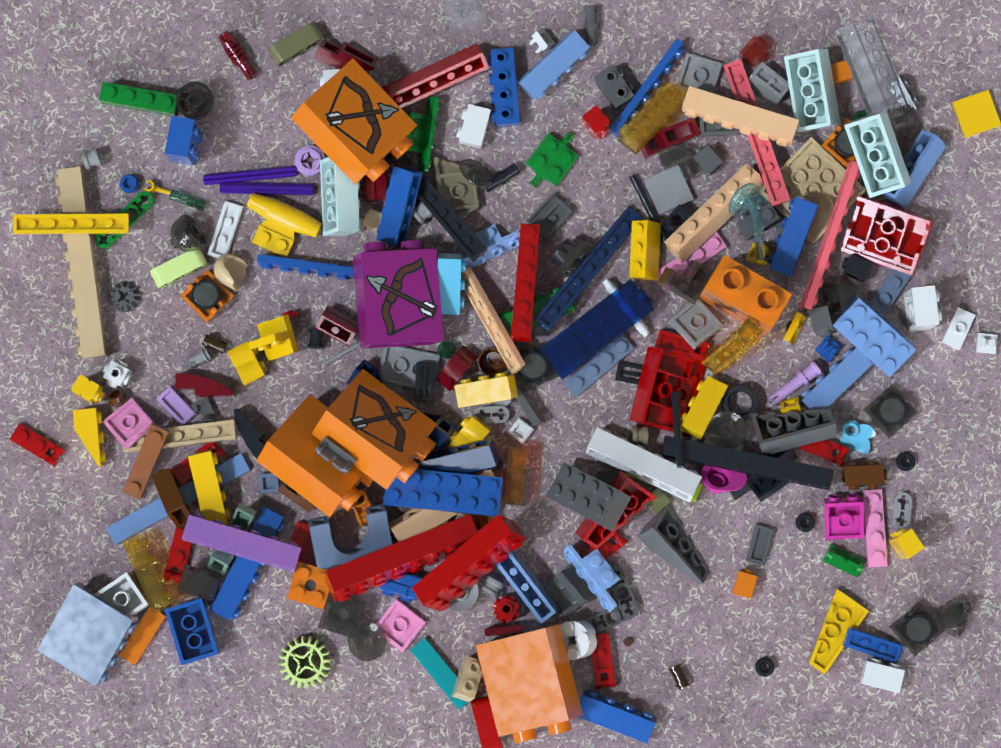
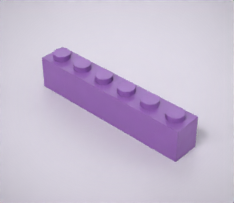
[182,513,301,573]

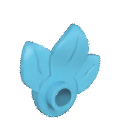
[840,420,876,456]

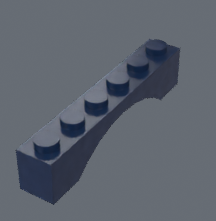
[347,359,457,450]

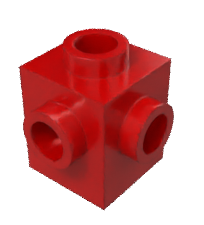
[492,595,521,623]

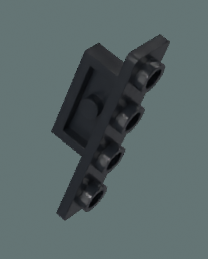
[730,448,798,502]

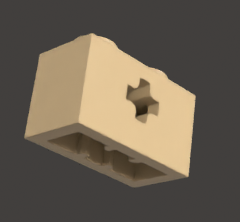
[452,656,482,702]

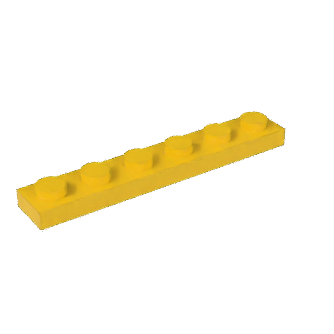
[13,214,129,234]

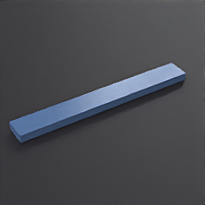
[106,453,250,545]

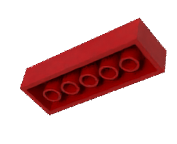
[412,514,527,611]

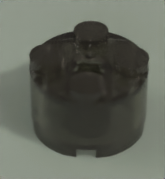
[177,564,221,601]

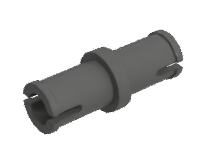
[583,6,598,45]

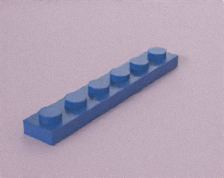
[610,38,685,138]
[257,254,354,280]

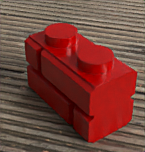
[582,106,610,140]

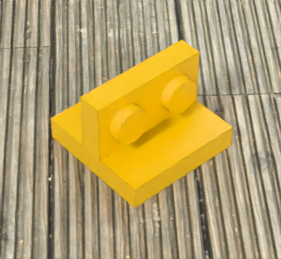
[248,315,299,361]

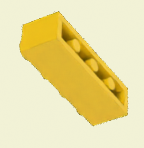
[188,449,231,526]

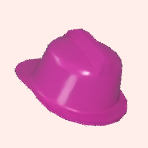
[700,465,747,494]

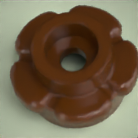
[108,390,126,407]

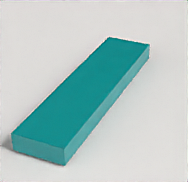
[410,638,468,709]

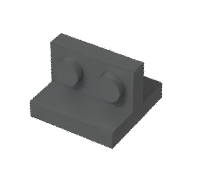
[543,563,594,616]

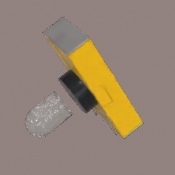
[776,312,806,346]

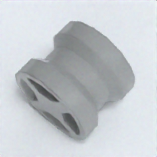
[81,147,101,170]
[413,201,433,225]
[481,576,505,599]

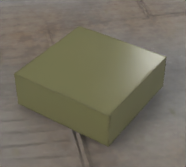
[647,488,671,514]

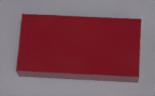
[485,625,524,636]

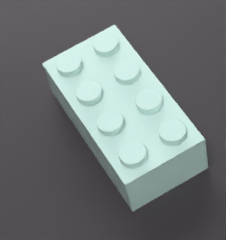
[784,49,841,132]
[844,110,911,198]
[320,157,361,237]

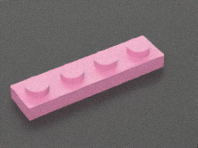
[657,232,727,290]
[862,489,888,567]

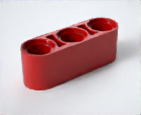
[471,696,502,748]

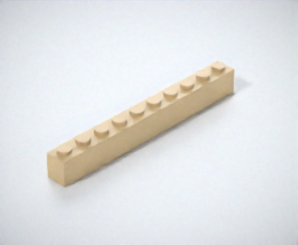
[55,167,107,360]

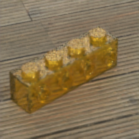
[619,82,686,155]
[701,318,763,375]
[122,534,174,614]

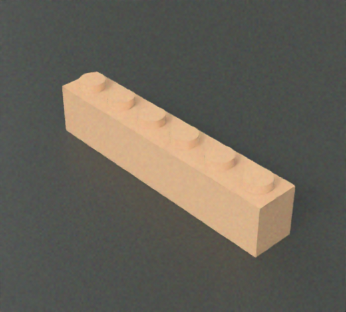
[682,86,799,147]
[665,163,764,263]
[388,469,495,542]

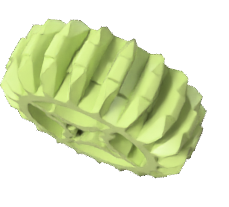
[279,636,331,688]

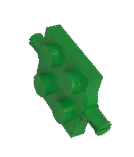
[526,132,578,188]

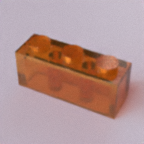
[504,446,528,506]

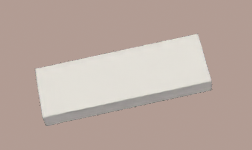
[207,201,244,258]

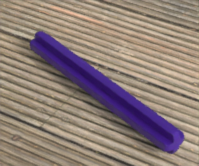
[203,166,297,185]
[219,182,314,196]

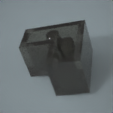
[657,260,714,305]

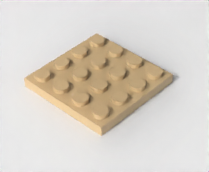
[758,137,866,245]

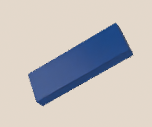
[842,627,903,663]

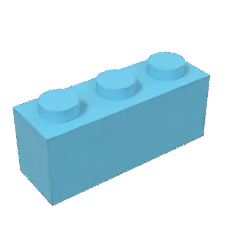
[438,253,465,315]

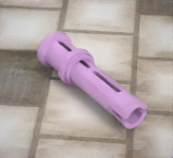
[768,361,822,406]

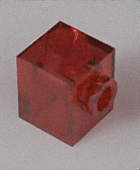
[739,36,769,68]

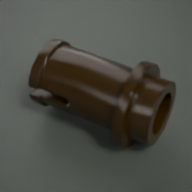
[202,334,227,354]
[669,664,689,690]

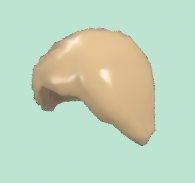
[213,254,248,292]

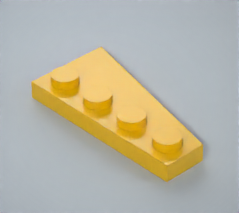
[809,589,869,675]

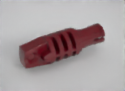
[218,31,257,81]

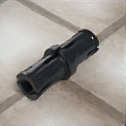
[482,163,520,192]

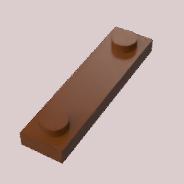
[122,423,170,500]

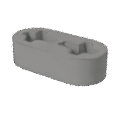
[474,406,510,424]
[892,492,912,529]

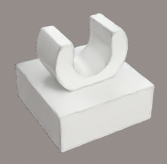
[529,29,556,53]
[976,333,998,354]

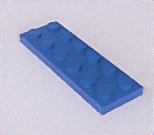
[383,469,503,517]

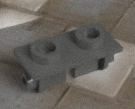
[889,75,920,115]
[315,436,357,474]

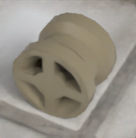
[632,426,648,445]

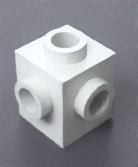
[102,360,132,389]

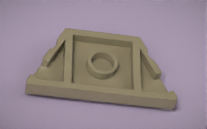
[433,157,479,231]

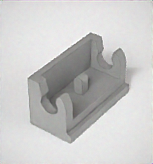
[748,62,789,106]

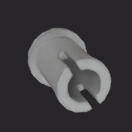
[186,348,212,369]

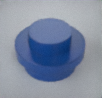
[120,174,139,193]

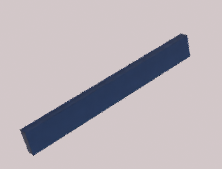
[533,206,643,332]

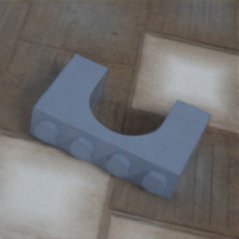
[308,504,392,569]

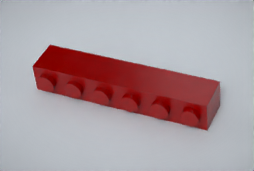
[381,44,489,108]
[511,223,541,342]

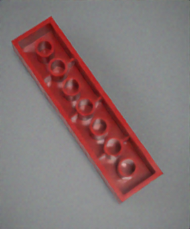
[325,514,478,602]

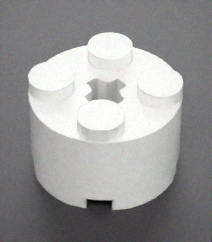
[560,620,597,660]

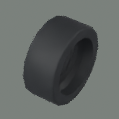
[722,385,759,421]

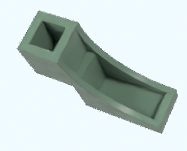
[207,503,257,576]

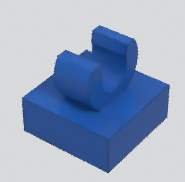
[814,336,842,363]

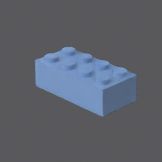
[833,295,917,377]

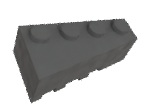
[751,409,837,456]

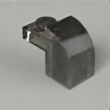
[657,146,695,183]

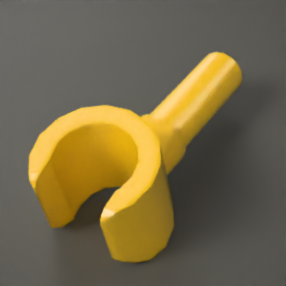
[144,180,172,195]

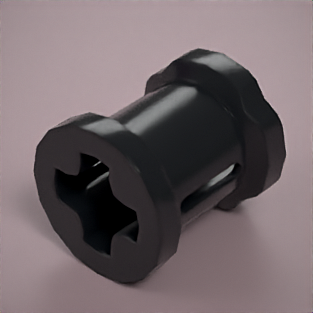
[307,328,324,349]

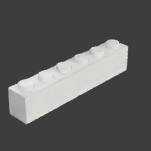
[586,427,702,502]

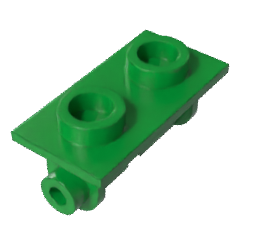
[823,544,866,578]

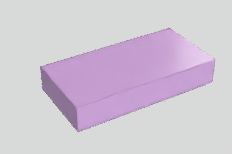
[156,386,197,426]

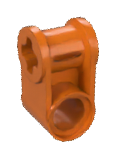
[353,490,373,528]

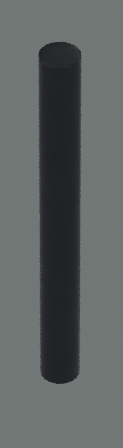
[629,174,668,245]
[671,392,685,468]

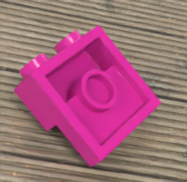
[823,493,864,540]

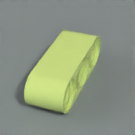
[150,247,208,289]

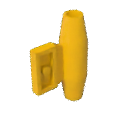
[247,193,323,258]

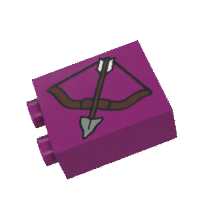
[353,240,444,349]

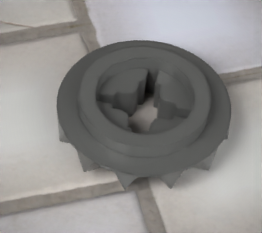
[109,282,140,312]

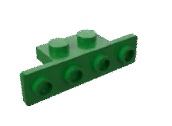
[407,96,440,173]

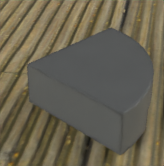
[191,397,216,415]

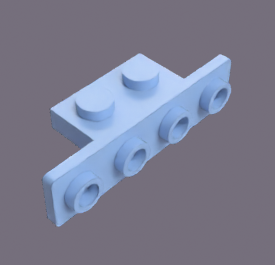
[461,224,520,273]
[563,544,620,612]

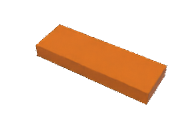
[119,606,167,665]

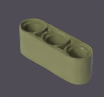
[268,21,325,66]

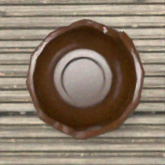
[477,346,506,377]

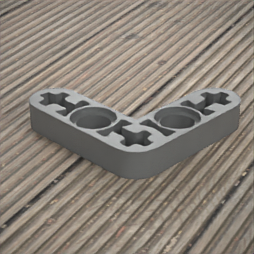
[586,565,639,633]

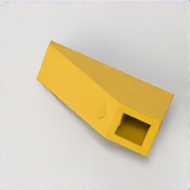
[73,408,106,467]

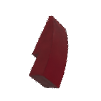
[314,39,377,71]
[637,118,701,160]
[175,373,235,397]

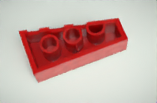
[575,471,656,549]

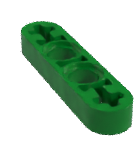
[95,191,154,249]

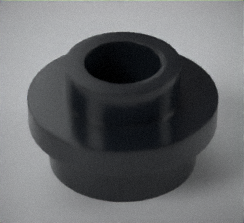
[896,452,915,471]
[795,513,815,532]
[755,657,774,677]

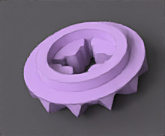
[295,145,325,176]

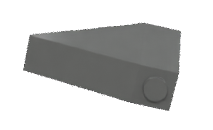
[638,505,710,585]

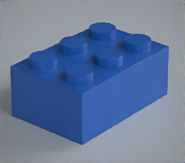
[165,116,203,166]
[165,598,221,665]

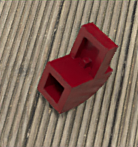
[436,345,478,392]

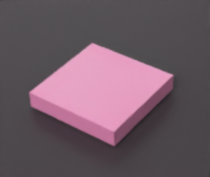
[102,397,155,450]
[373,598,426,652]

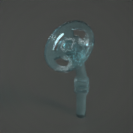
[729,183,765,260]

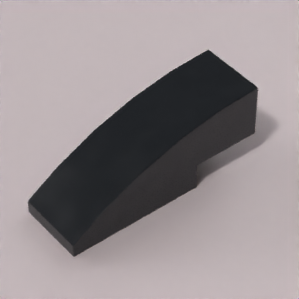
[233,408,265,459]

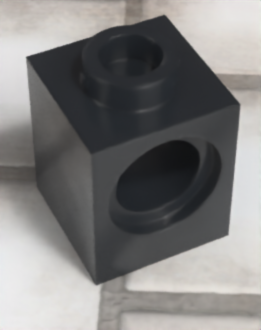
[663,204,691,235]
[841,254,872,282]

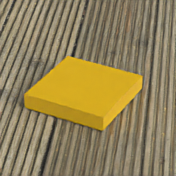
[952,90,1001,138]

